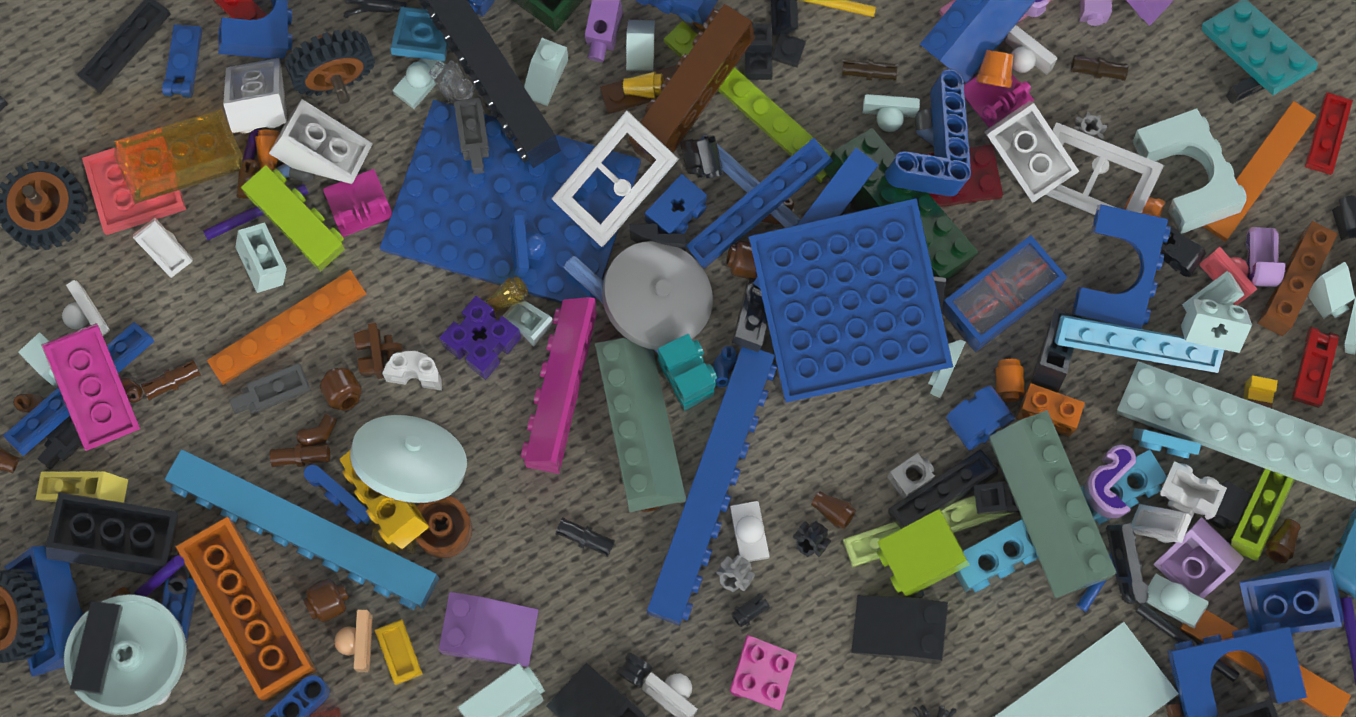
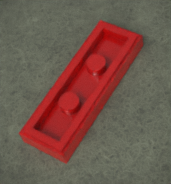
[1305,92,1353,175]

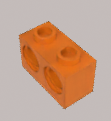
[1016,383,1085,437]

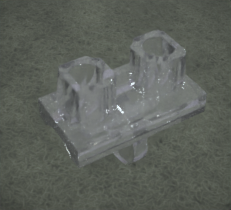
[429,60,475,105]

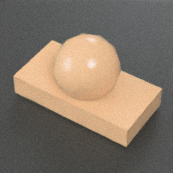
[334,610,373,672]

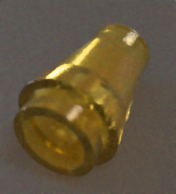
[486,277,528,313]

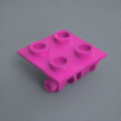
[964,74,1034,128]
[323,169,392,237]
[729,635,797,710]

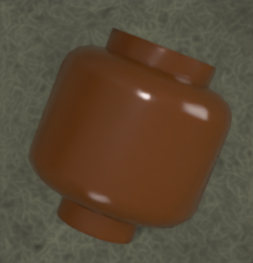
[726,241,758,279]
[320,368,362,411]
[303,579,349,622]

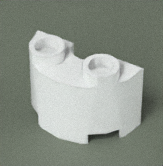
[382,351,442,390]
[1160,461,1227,519]

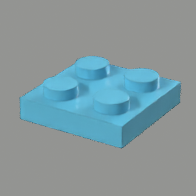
[1132,428,1201,459]

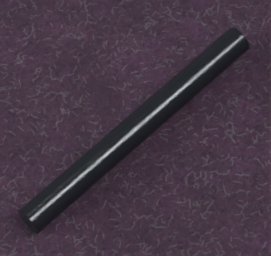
[1135,604,1240,682]

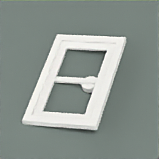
[551,110,679,247]
[1045,122,1164,215]

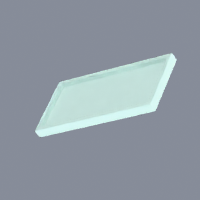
[994,622,1179,717]

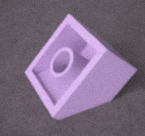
[1154,517,1244,599]

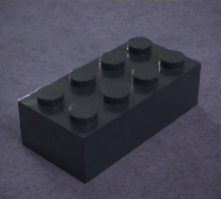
[45,492,178,575]

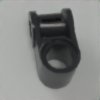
[1160,227,1206,277]

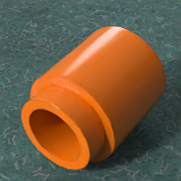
[995,359,1025,402]

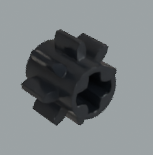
[793,521,831,557]

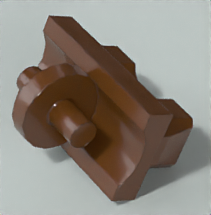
[354,323,402,379]

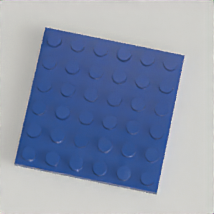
[749,199,954,403]

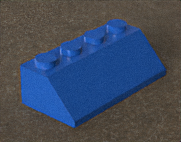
[920,0,1036,83]
[5,545,84,677]

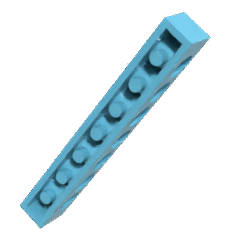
[955,450,1167,593]

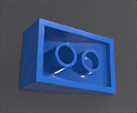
[1240,561,1344,633]

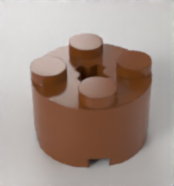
[415,496,473,558]

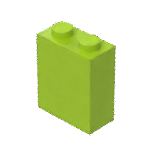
[877,509,970,597]

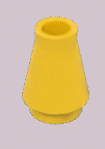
[623,71,664,99]

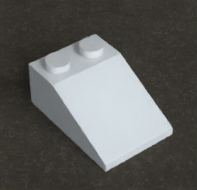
[223,58,287,133]
[269,99,373,184]
[984,101,1079,203]

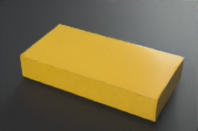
[375,619,423,685]

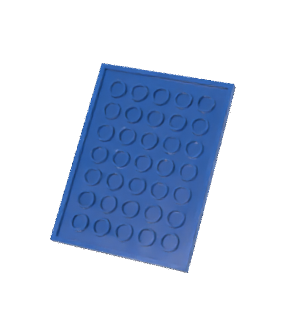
[380,100,641,304]

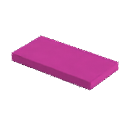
[41,323,140,451]

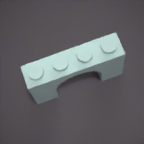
[1133,109,1247,234]
[458,664,545,717]

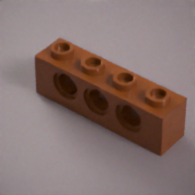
[1257,221,1338,336]

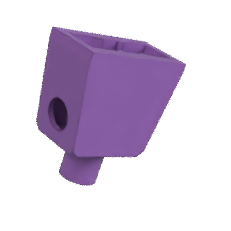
[585,0,623,62]

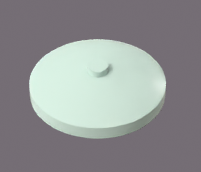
[350,415,467,503]
[64,595,186,715]

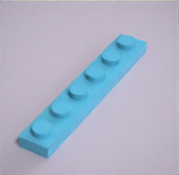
[1054,315,1224,373]

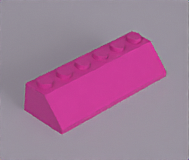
[521,297,597,474]

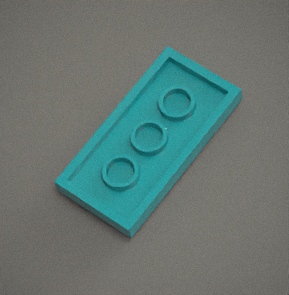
[1201,0,1318,96]

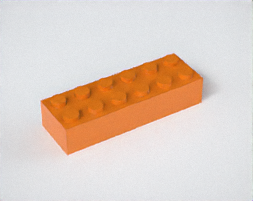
[176,517,317,702]

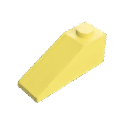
[35,471,128,503]

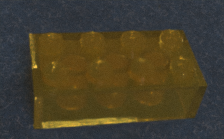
[114,109,243,204]

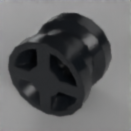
[616,652,653,688]

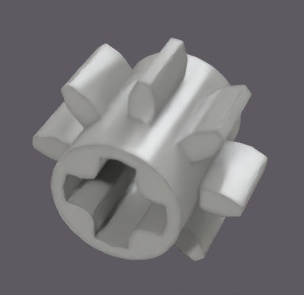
[1073,112,1107,140]
[716,555,755,592]

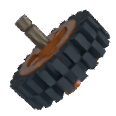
[285,29,375,104]
[0,161,88,250]
[0,568,49,663]

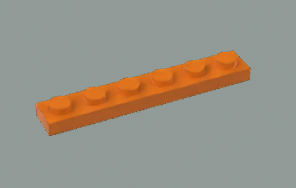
[207,270,367,385]

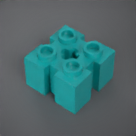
[658,333,717,411]

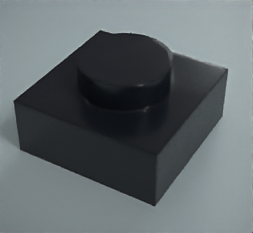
[772,33,806,68]

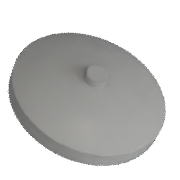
[602,241,713,350]

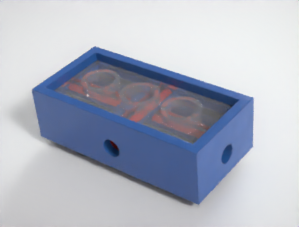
[942,235,1067,352]

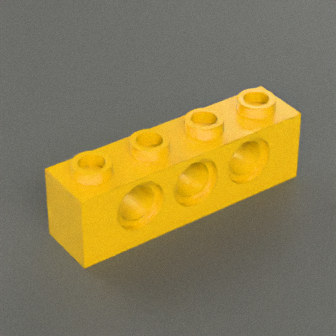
[339,450,429,549]

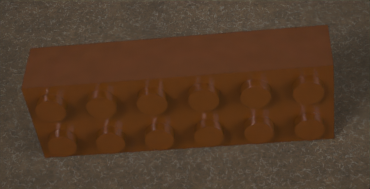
[629,3,755,164]

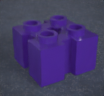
[440,296,522,380]

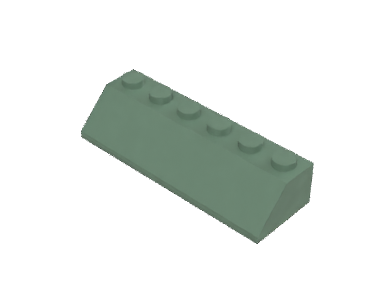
[595,338,686,512]
[988,410,1116,599]

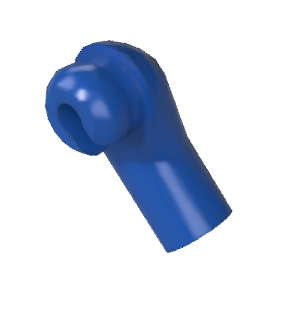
[713,346,738,387]

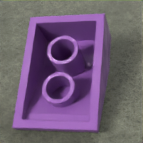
[439,592,539,667]

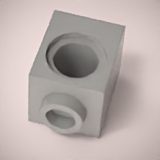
[887,453,935,499]

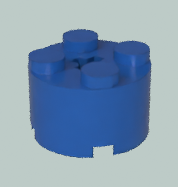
[946,385,1016,451]

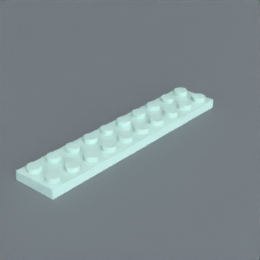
[1117,361,1356,501]

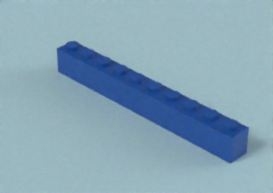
[647,347,778,626]

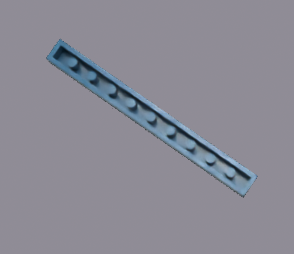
[164,449,440,610]

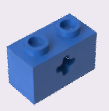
[645,174,707,234]

